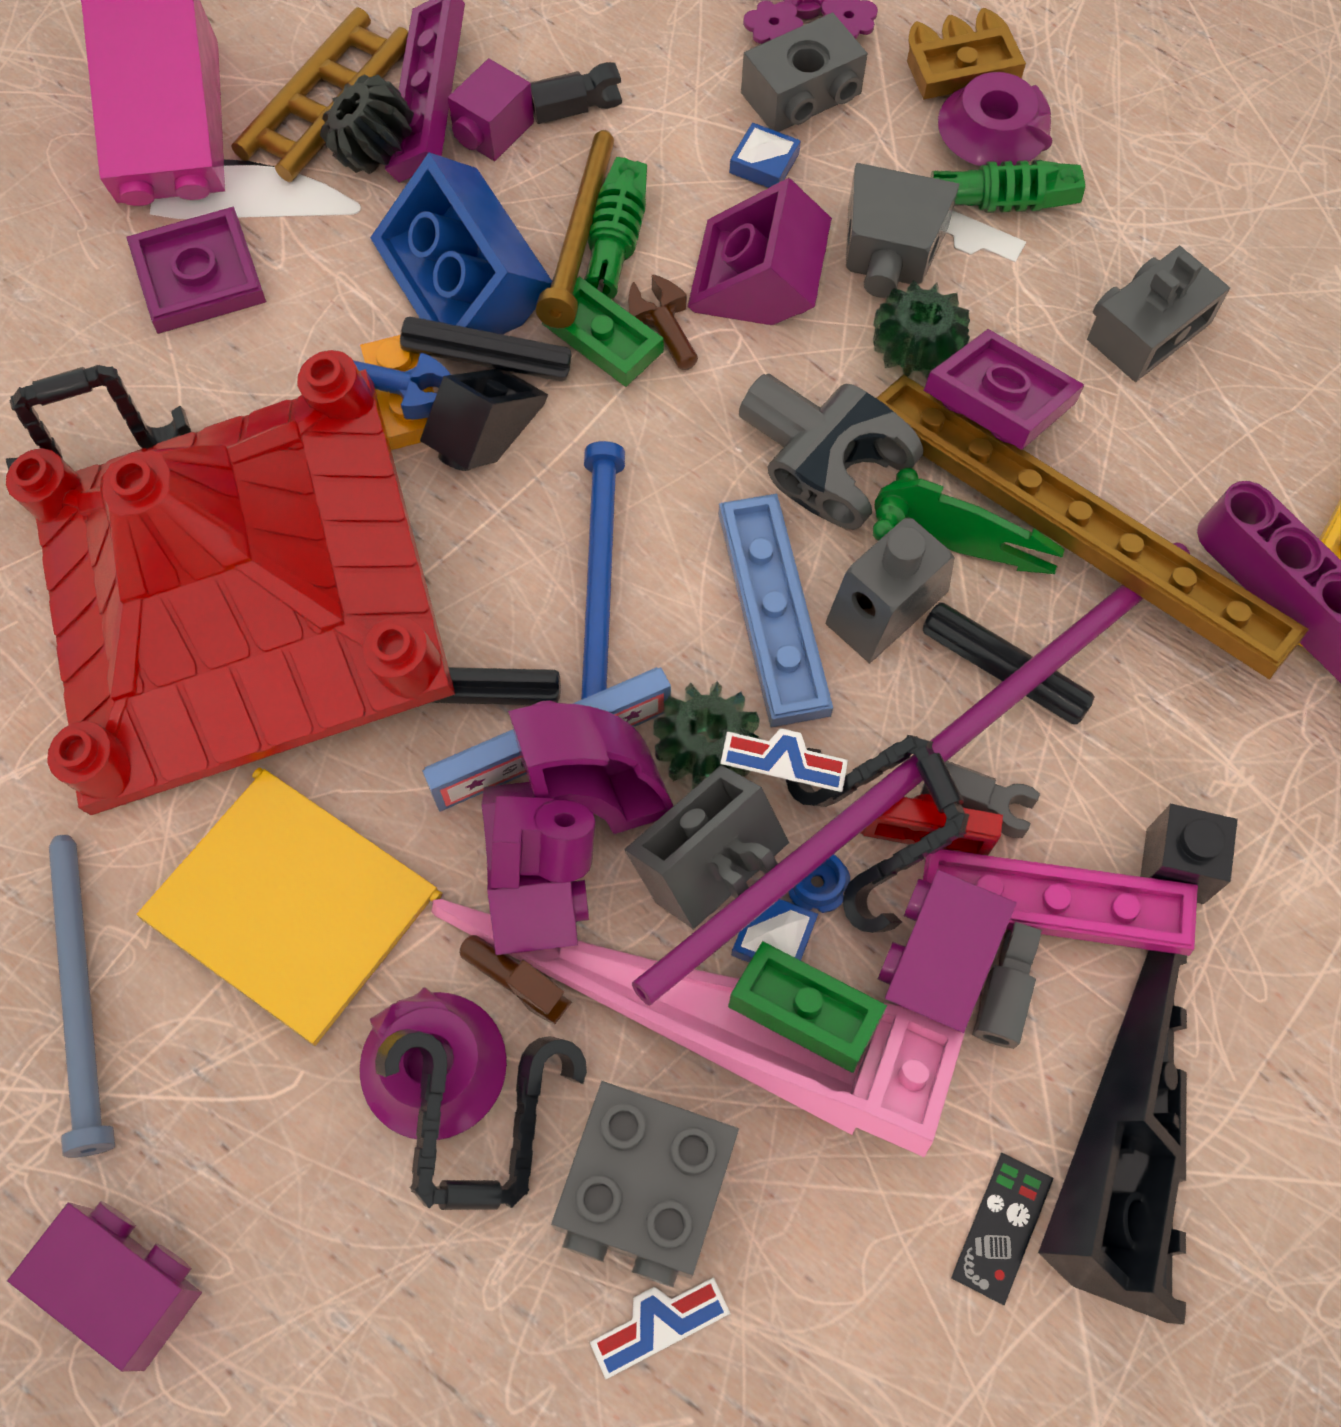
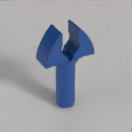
[353,353,451,420]

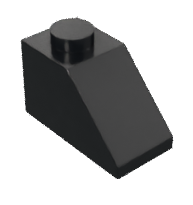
[420,369,548,471]

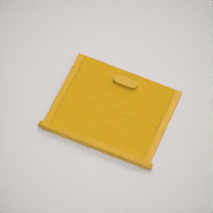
[136,767,443,1046]

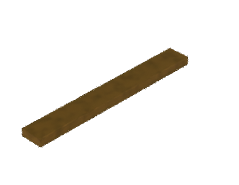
[877,374,1309,680]

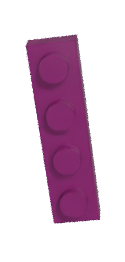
[385,0,465,183]

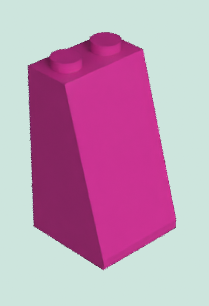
[81,0,225,206]

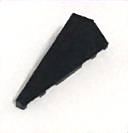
[1038,950,1187,1324]

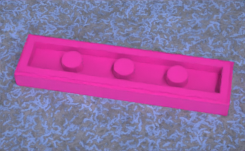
[923,849,1198,956]

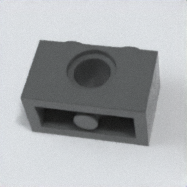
[741,12,868,132]

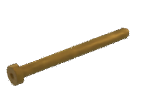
[536,130,614,328]

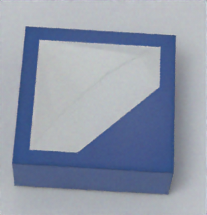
[729,122,801,188]
[731,899,818,963]

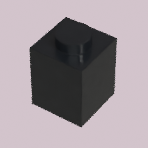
[1140,803,1238,904]

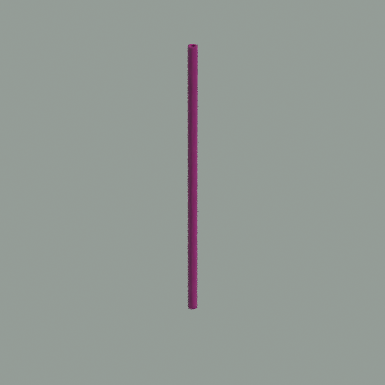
[632,542,1190,1006]

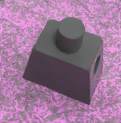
[846,163,959,298]
[826,517,955,664]

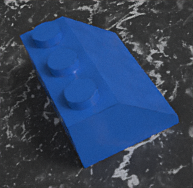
[370,152,552,335]

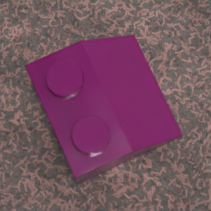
[687,178,832,325]

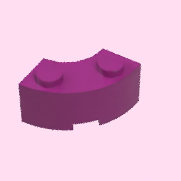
[508,701,673,834]
[481,782,589,955]

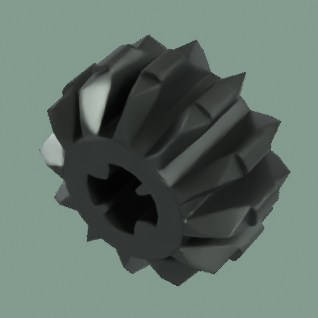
[320,74,414,174]

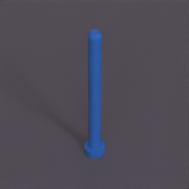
[581,441,625,700]

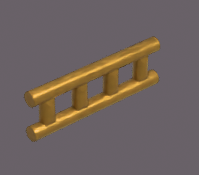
[231,7,408,182]

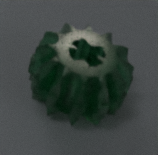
[872,280,970,379]
[653,681,762,789]

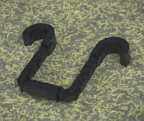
[5,364,191,470]
[786,735,970,933]
[375,1029,587,1210]

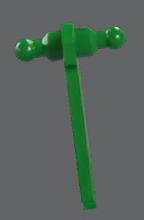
[873,467,1065,574]

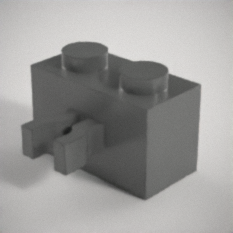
[1087,245,1231,383]
[624,765,789,930]

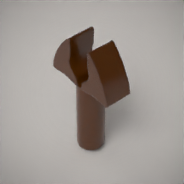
[628,274,698,370]
[459,935,572,1024]

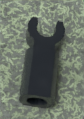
[530,62,622,124]

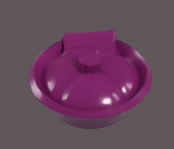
[938,72,1053,166]
[360,987,507,1140]

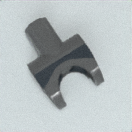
[739,374,923,530]

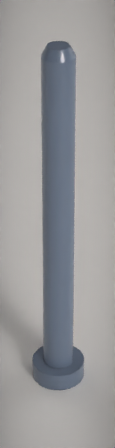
[49,835,115,1158]

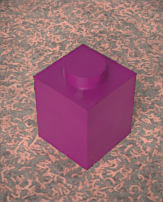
[447,58,534,162]

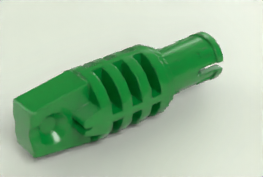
[584,157,647,299]
[930,160,1086,213]

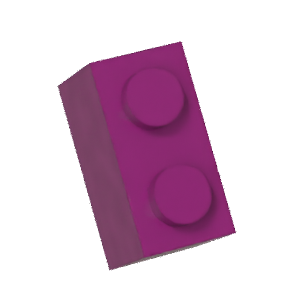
[878,870,1017,1033]
[7,1201,202,1372]

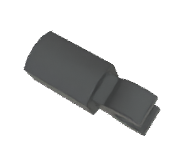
[920,761,1040,838]
[972,922,1042,1049]

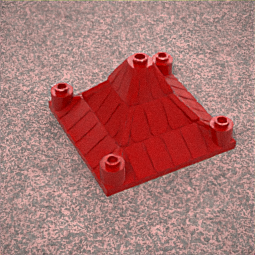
[6,350,455,815]

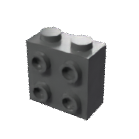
[551,1081,739,1287]

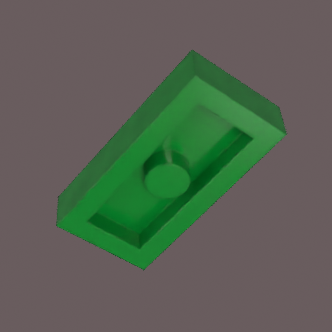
[542,276,664,387]
[728,941,887,1073]

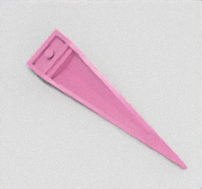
[431,899,965,1157]

